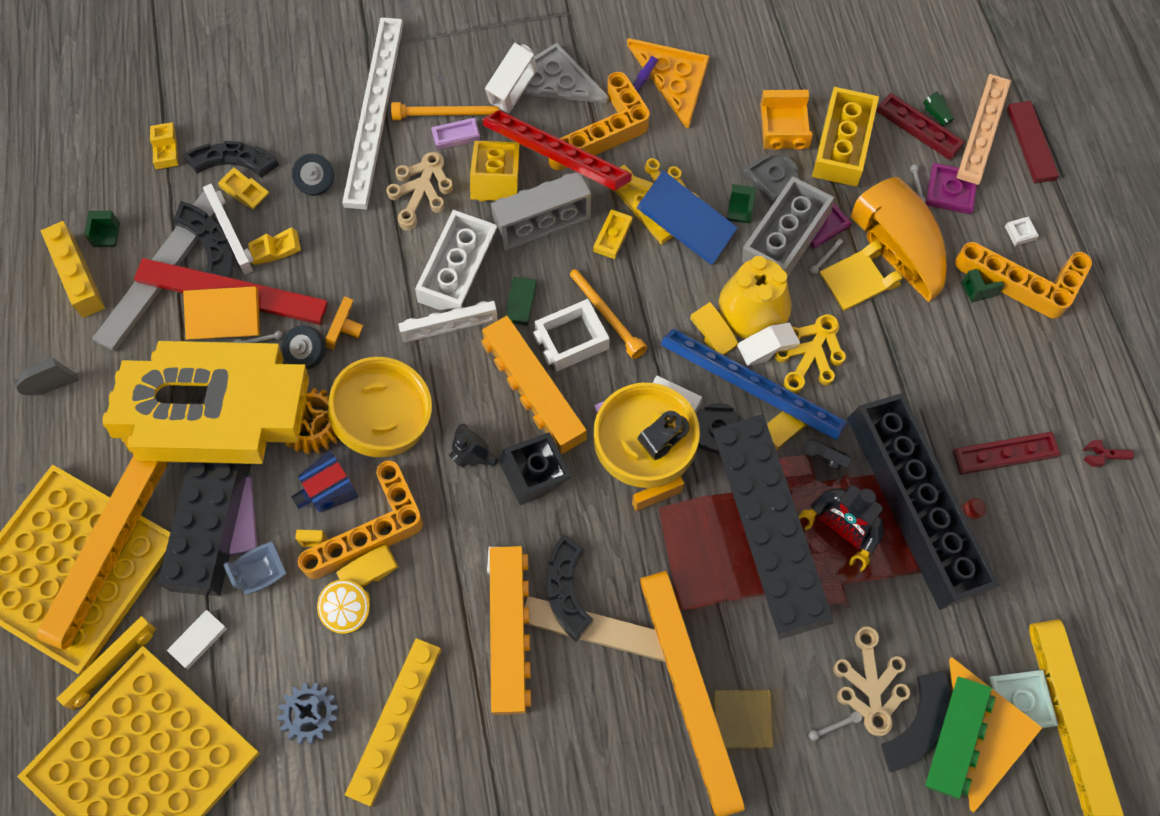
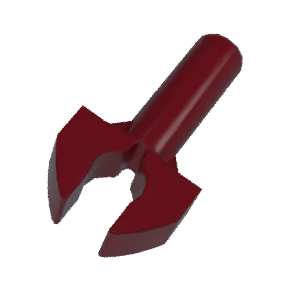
[1082,440,1134,467]

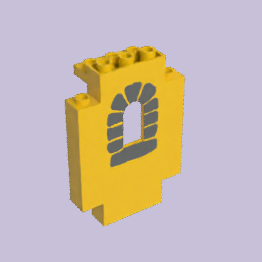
[102,341,309,464]

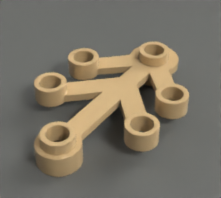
[386,152,453,231]
[833,627,910,736]

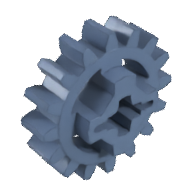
[277,682,340,745]

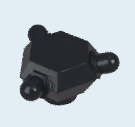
[449,424,498,468]

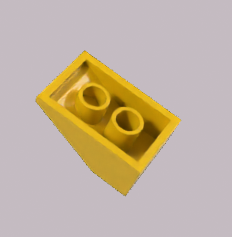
[470,141,520,202]

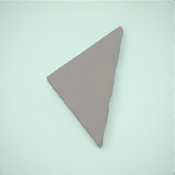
[522,43,609,103]

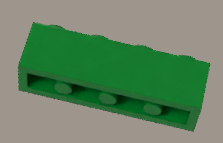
[925,676,996,801]

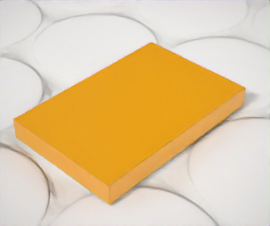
[183,287,260,340]

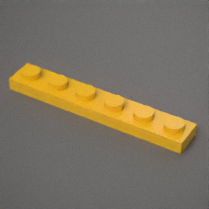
[345,638,442,807]

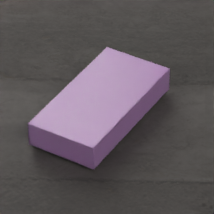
[431,118,481,150]

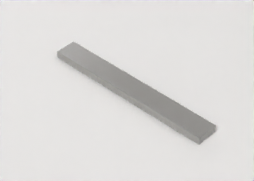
[92,191,225,352]

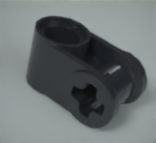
[638,411,690,460]

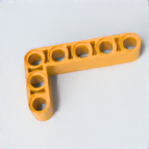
[548,72,650,171]
[955,242,1092,319]
[298,461,423,579]

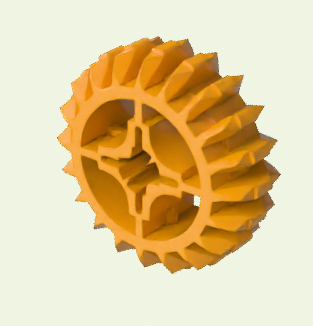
[285,387,337,455]

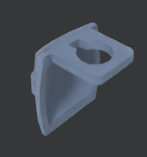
[224,542,287,595]

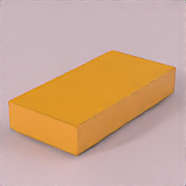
[632,476,684,511]

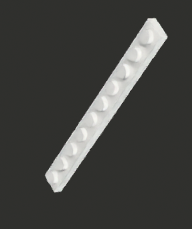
[342,18,403,210]

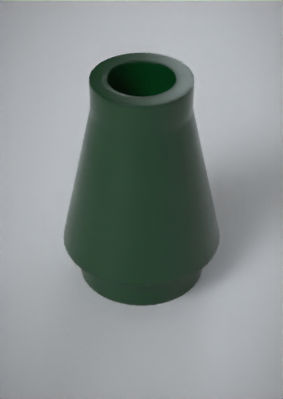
[923,91,955,126]

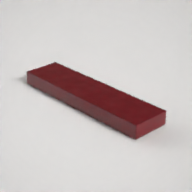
[876,93,965,161]
[1007,101,1059,184]
[953,431,1061,475]

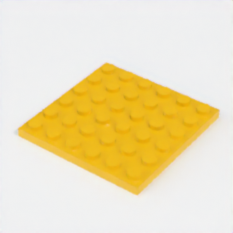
[0,464,170,675]
[17,646,260,816]

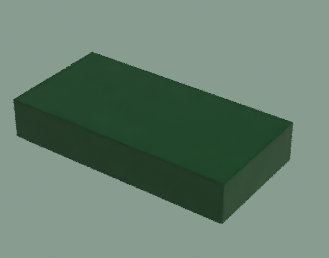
[504,277,537,326]

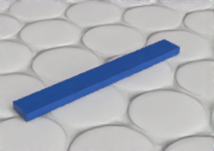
[661,329,848,440]

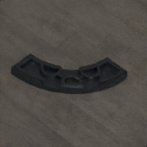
[183,141,279,177]
[173,201,233,278]
[546,534,593,642]
[881,670,949,773]

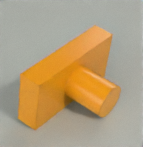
[325,296,364,350]

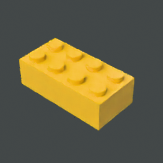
[812,87,879,187]

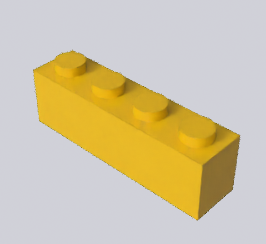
[40,221,105,318]

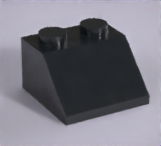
[499,432,572,505]

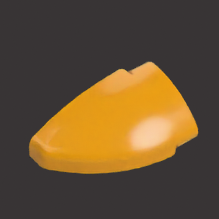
[851,177,947,302]

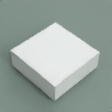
[1005,217,1039,246]

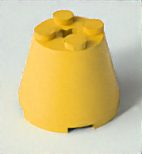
[718,256,792,339]

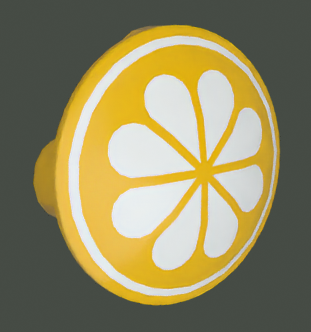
[317,579,370,634]

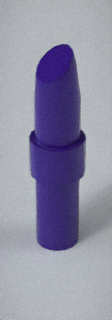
[633,56,659,92]

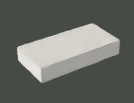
[167,610,227,670]

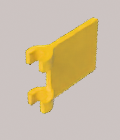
[820,241,902,311]

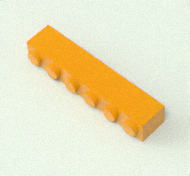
[481,316,587,455]
[490,546,531,715]

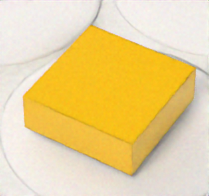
[295,530,328,547]

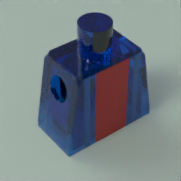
[291,450,359,512]

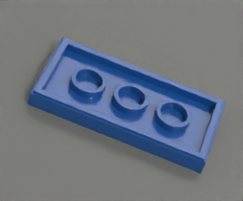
[636,170,738,265]

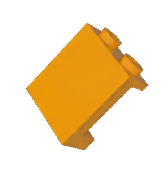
[760,90,812,150]

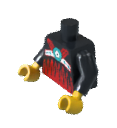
[798,485,884,571]

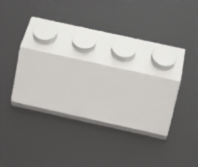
[415,210,498,310]

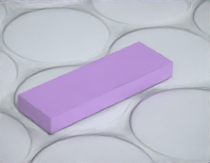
[230,477,257,556]

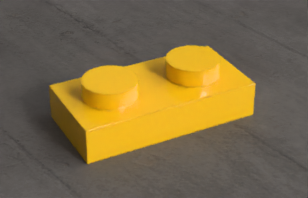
[593,209,633,259]

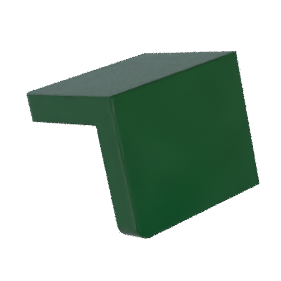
[727,184,756,224]
[84,211,120,247]
[962,269,1005,303]

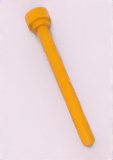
[391,102,500,121]
[570,269,648,359]

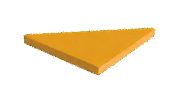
[627,38,710,128]
[949,657,1042,813]

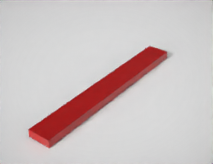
[483,110,632,191]
[134,258,328,325]

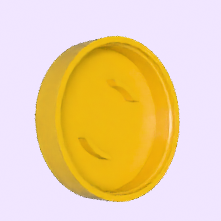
[328,357,432,457]
[594,383,700,488]

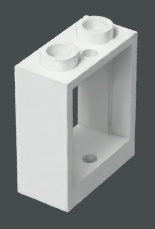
[485,42,537,114]
[533,299,609,372]

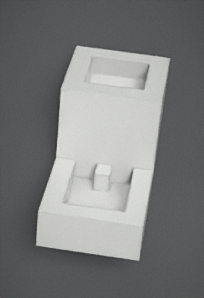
[737,323,800,366]

